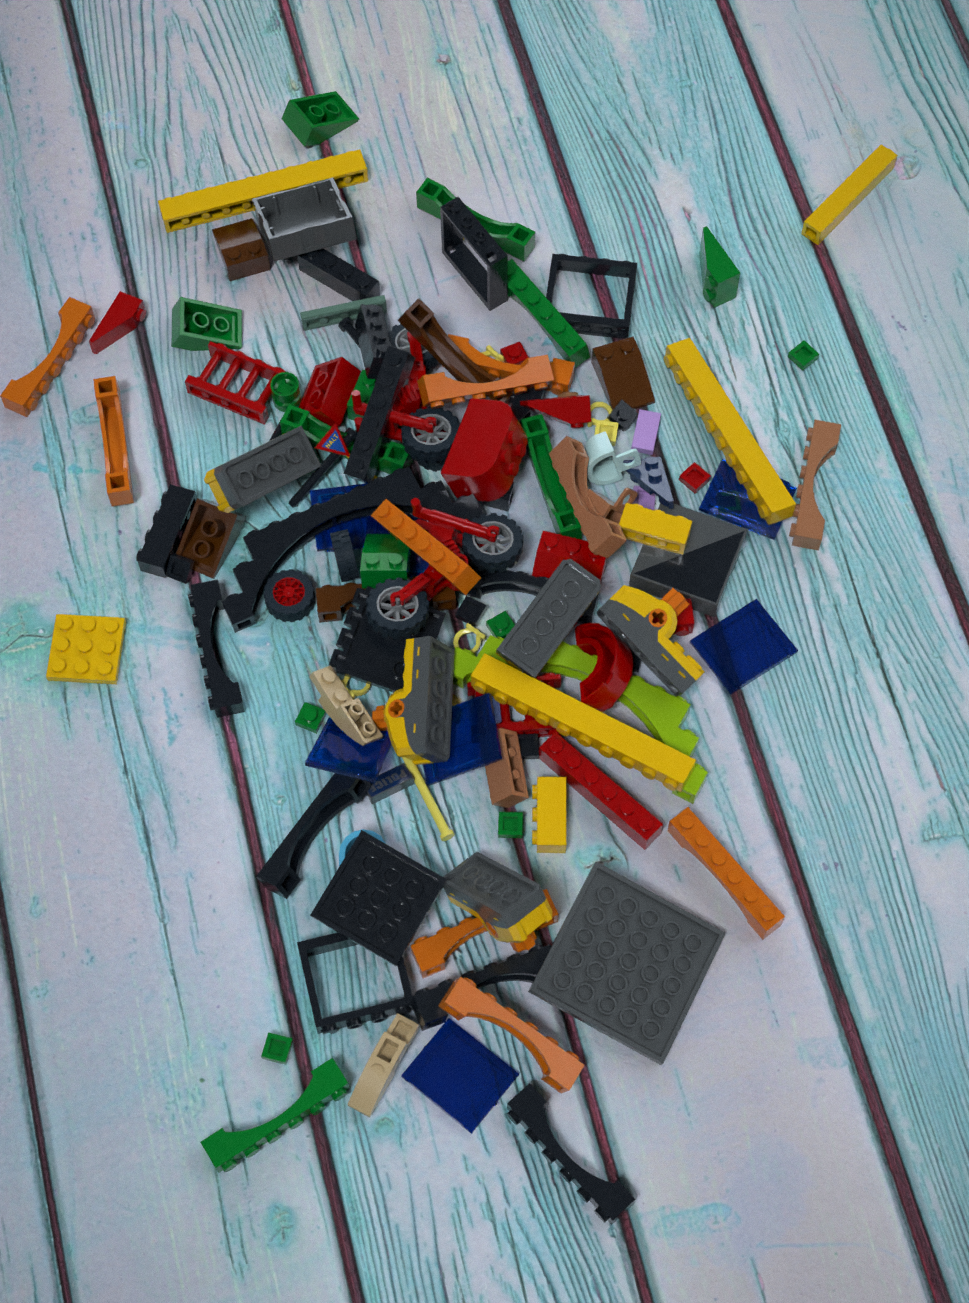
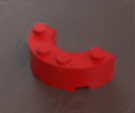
[575,623,633,712]

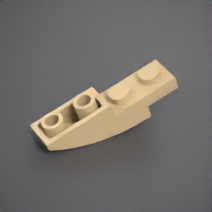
[309,666,383,746]
[348,1013,420,1118]

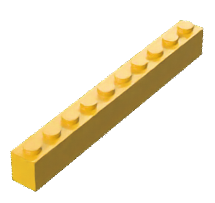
[158,149,368,233]
[664,338,796,525]
[471,653,696,792]

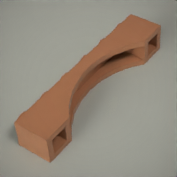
[789,420,841,551]
[549,436,627,558]

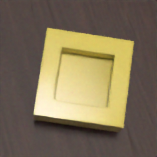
[594,420,618,446]

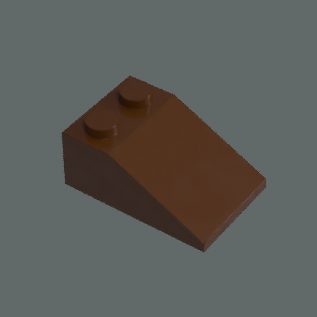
[212,218,270,281]
[591,336,655,410]
[176,498,246,579]

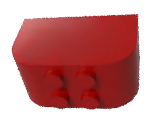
[440,398,528,501]

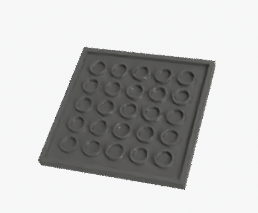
[528,862,726,1065]

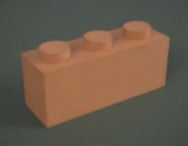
[480,728,529,808]

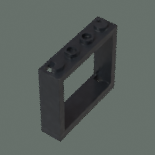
[440,197,508,311]
[546,254,637,339]
[297,932,413,1034]

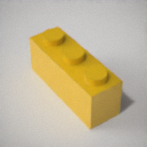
[619,503,692,555]
[532,777,566,853]

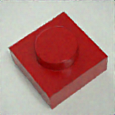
[500,341,529,365]
[679,462,711,494]

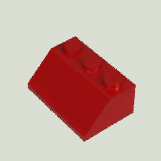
[299,357,361,427]
[532,531,608,584]

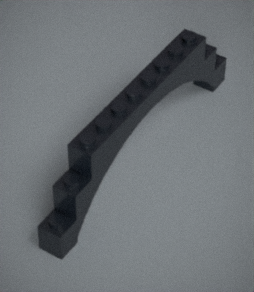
[222,467,483,633]

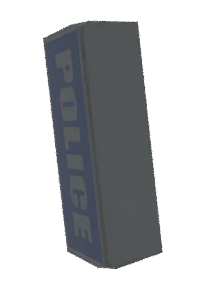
[366,763,414,804]

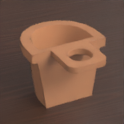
[588,487,638,524]

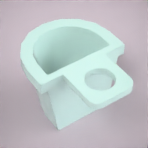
[585,431,641,485]

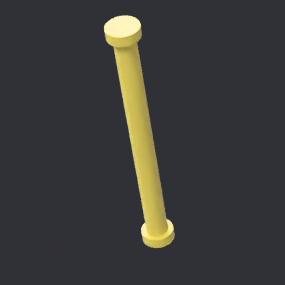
[402,757,455,841]

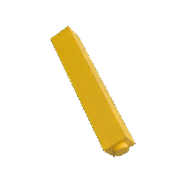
[801,144,898,245]

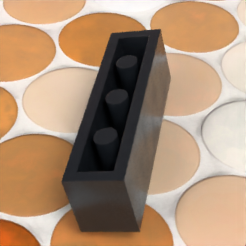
[297,248,380,301]
[355,304,392,379]
[136,484,197,578]

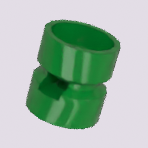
[270,372,301,412]

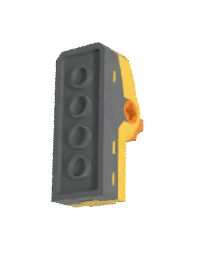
[204,426,321,513]
[495,559,601,678]
[596,585,704,696]
[372,636,455,765]
[443,852,552,953]

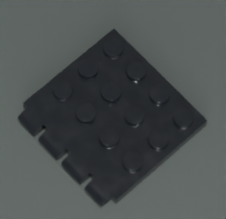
[329,586,446,693]

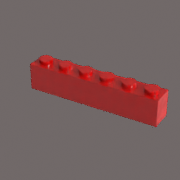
[539,732,663,850]

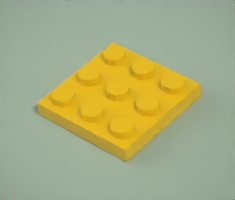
[46,614,126,685]

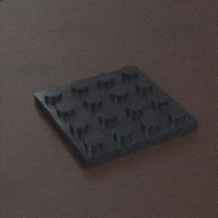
[310,830,447,966]

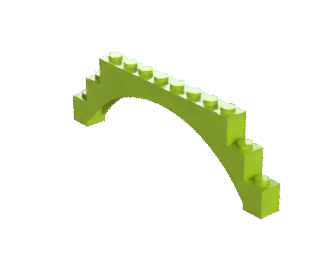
[453,635,708,804]

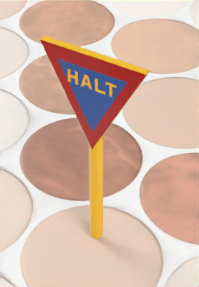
[315,423,377,480]

